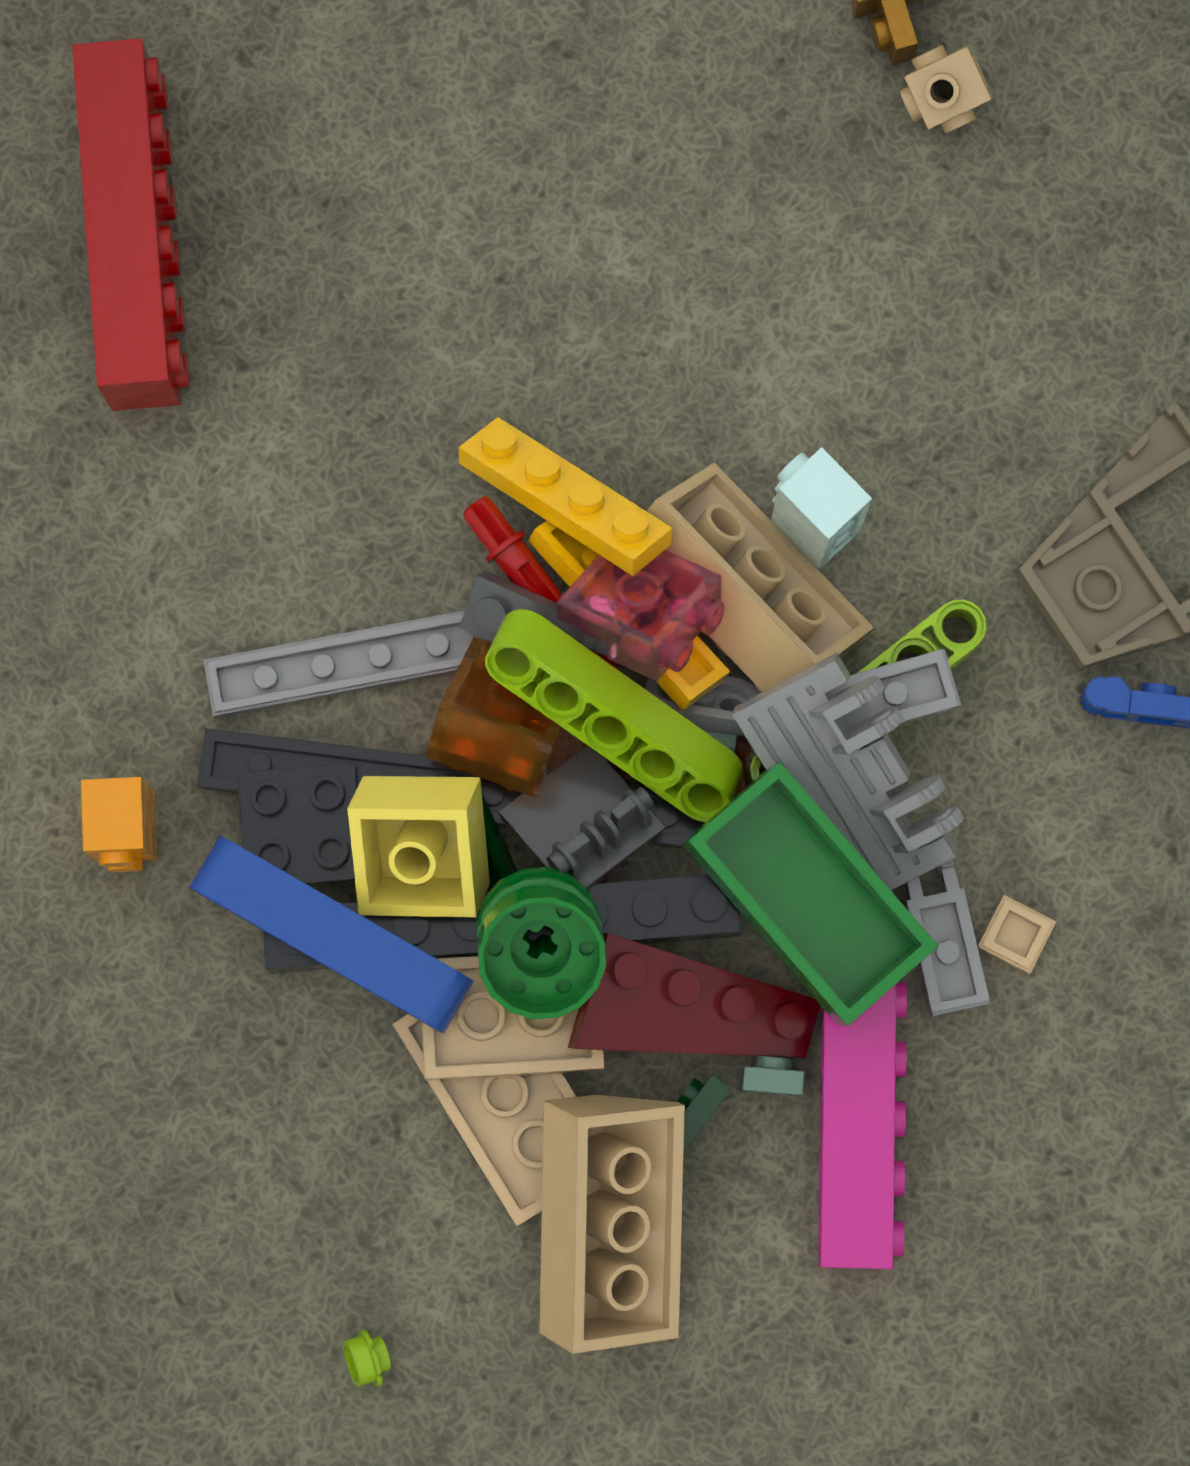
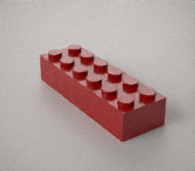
[72,38,190,411]

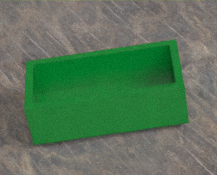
[682,762,939,1026]

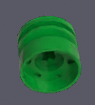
[476,867,606,1019]

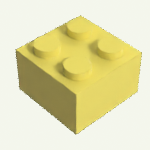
[347,776,490,917]

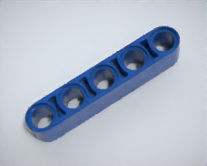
[189,835,474,1034]

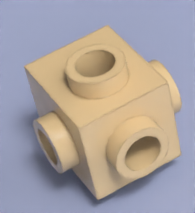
[900,44,993,133]

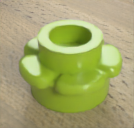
[343,1329,391,1387]

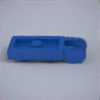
[1079,675,1190,729]

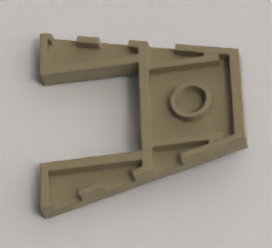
[1015,401,1190,670]

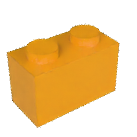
[81,777,157,872]

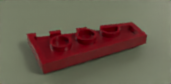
[567,933,820,1058]

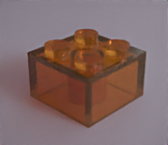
[426,637,567,798]

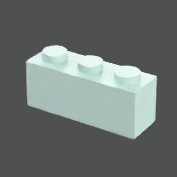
[771,447,872,570]

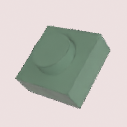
[741,1056,804,1096]

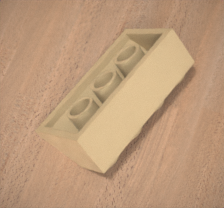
[642,462,874,693]
[539,1095,685,1354]

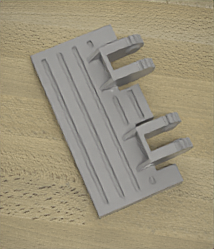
[732,653,964,890]

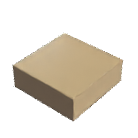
[977,895,1057,975]

